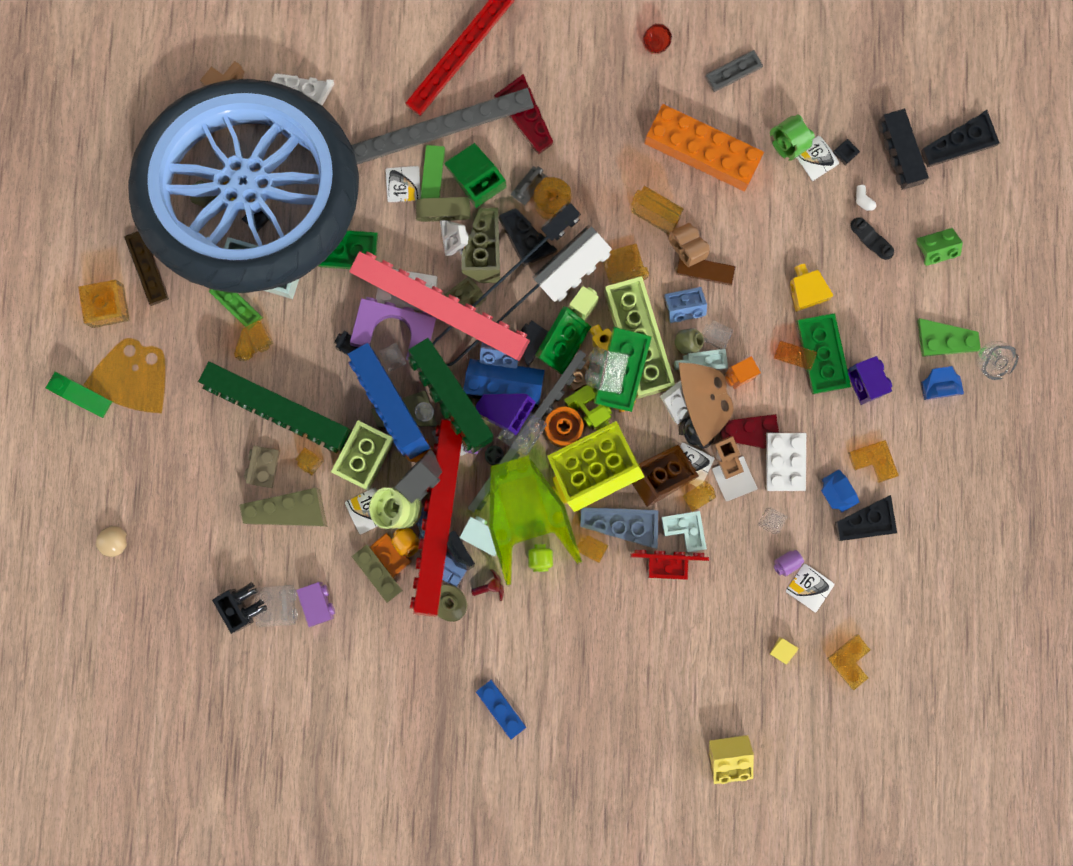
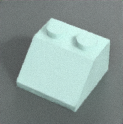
[460,516,497,557]

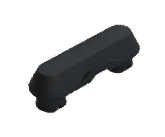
[850,217,894,260]

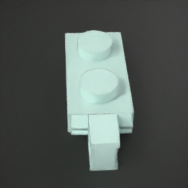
[674,349,728,370]

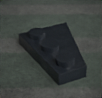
[498,208,558,267]
[835,495,897,541]

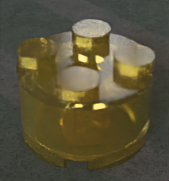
[534,177,572,220]

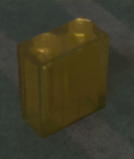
[631,185,684,235]

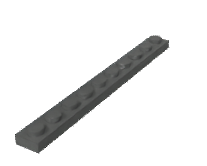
[352,88,534,165]
[468,350,587,513]

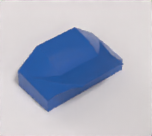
[921,366,964,400]
[821,469,859,512]

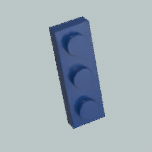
[476,679,526,740]

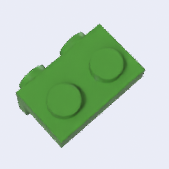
[916,228,963,266]

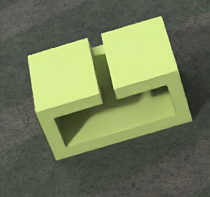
[569,286,599,321]

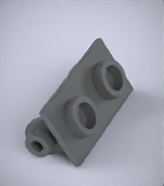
[510,166,548,206]

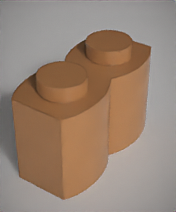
[668,223,710,267]

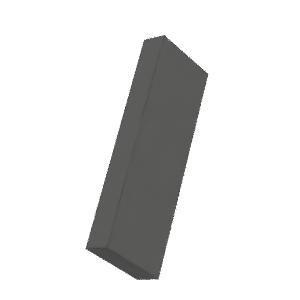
[705,50,763,92]

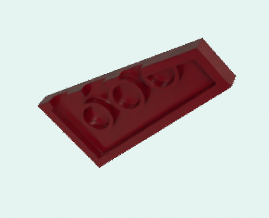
[494,74,553,155]

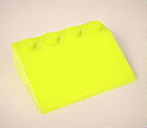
[547,421,644,512]

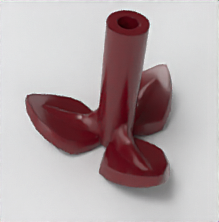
[471,569,504,601]

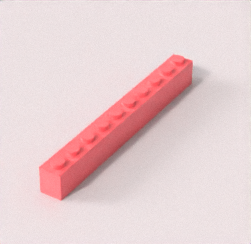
[349,251,530,361]

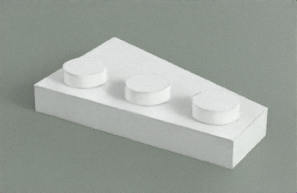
[271,74,334,105]

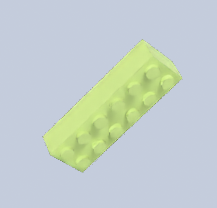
[604,276,675,399]

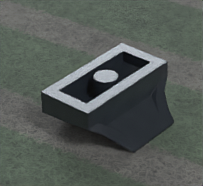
[446,530,475,571]

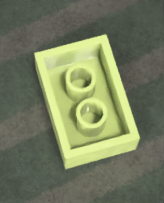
[331,421,394,491]

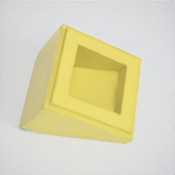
[770,637,799,665]

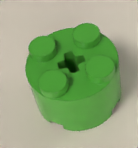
[770,114,815,161]

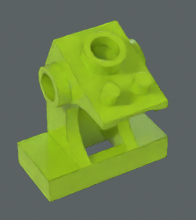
[564,379,612,431]

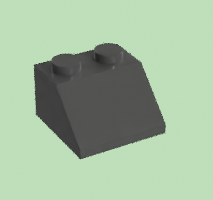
[395,449,442,504]

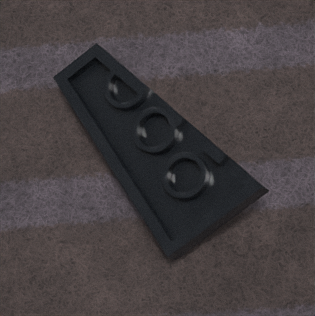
[921,110,1000,168]

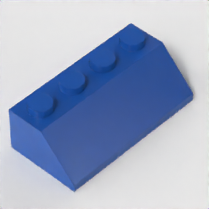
[463,359,545,407]

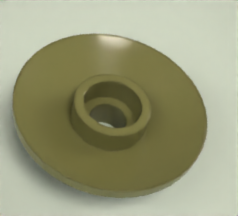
[438,584,467,622]

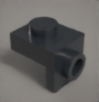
[334,330,359,356]

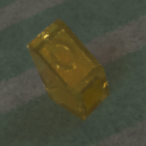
[234,320,274,361]

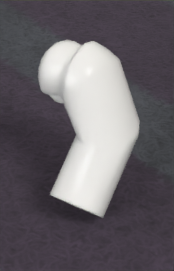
[856,185,876,211]

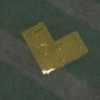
[848,440,899,482]
[827,634,871,690]

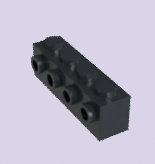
[878,108,929,190]

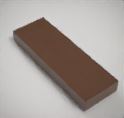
[676,257,736,286]

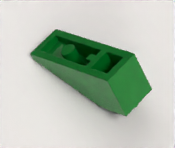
[45,372,112,418]

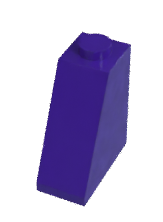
[475,393,536,435]

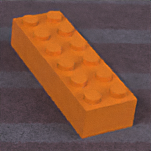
[644,104,764,192]

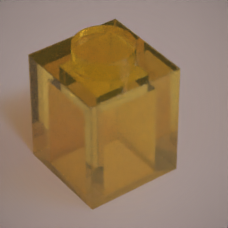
[577,535,608,563]

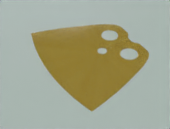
[84,338,166,413]

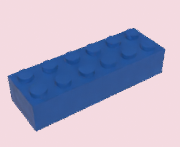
[348,343,430,460]

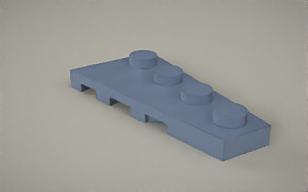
[580,507,658,549]

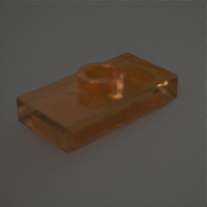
[774,340,817,370]

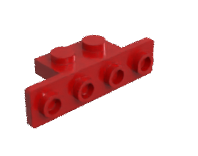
[630,550,709,580]

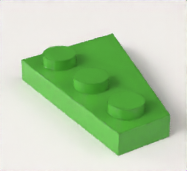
[917,318,981,357]

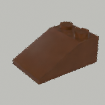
[632,444,699,507]

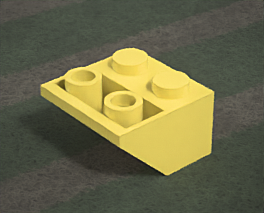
[709,735,754,784]

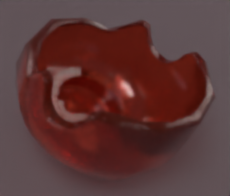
[642,24,672,54]

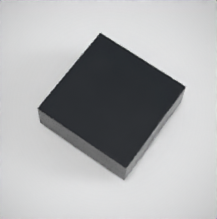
[833,138,860,166]

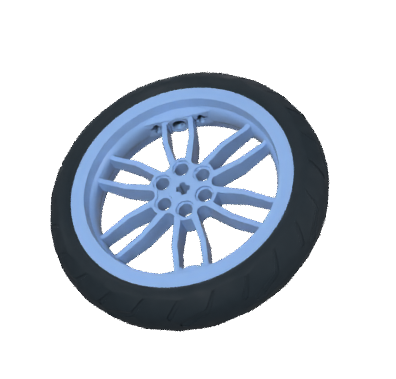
[128,79,359,293]

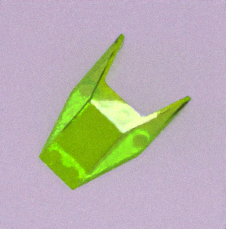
[489,455,582,587]

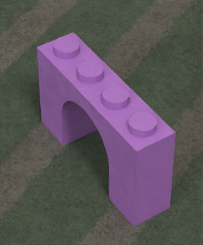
[350,297,436,360]

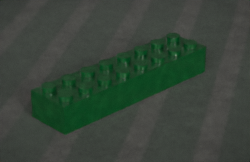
[198,361,352,453]

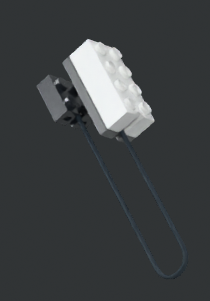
[432,202,612,366]

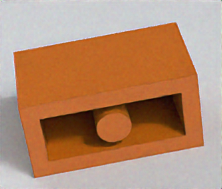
[725,356,761,389]

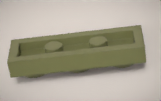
[351,544,403,603]

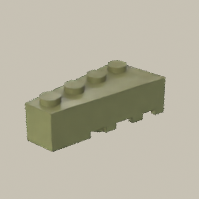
[239,488,328,527]

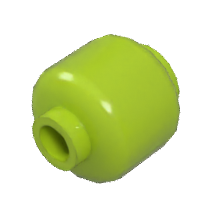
[528,544,553,572]

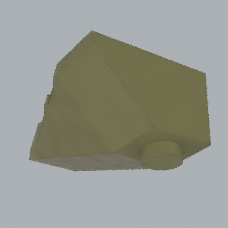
[461,208,500,283]

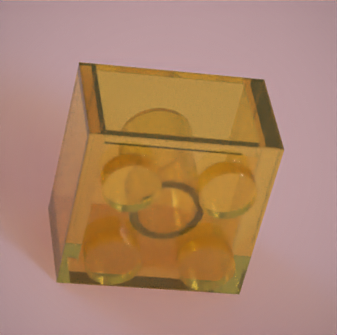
[78,279,130,328]

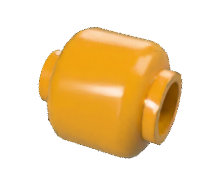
[391,528,420,557]

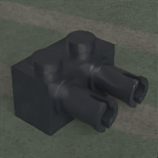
[212,582,267,634]

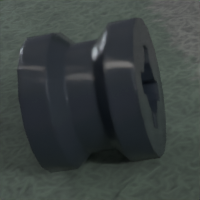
[485,445,504,466]

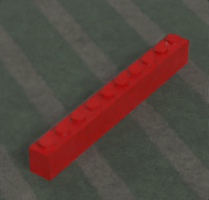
[410,420,462,617]

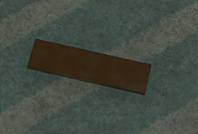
[124,231,169,306]

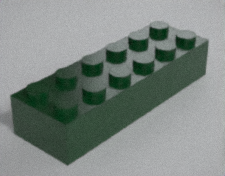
[407,338,494,454]

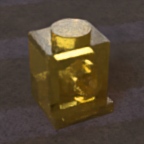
[296,447,324,476]

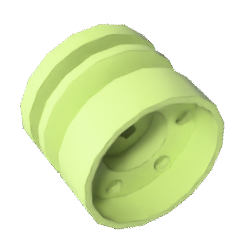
[369,487,422,529]

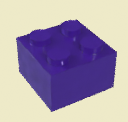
[847,356,892,405]

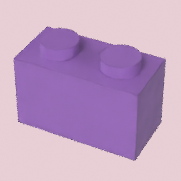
[296,582,335,627]

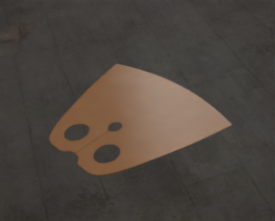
[679,363,734,447]

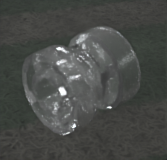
[414,402,434,422]

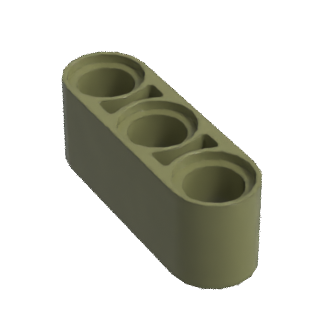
[416,197,470,222]

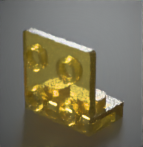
[603,244,649,285]

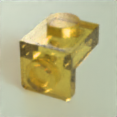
[683,481,716,512]

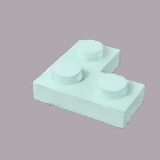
[661,511,707,552]

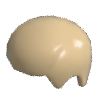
[96,526,127,557]

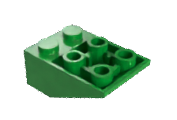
[444,143,506,208]

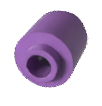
[774,550,804,577]

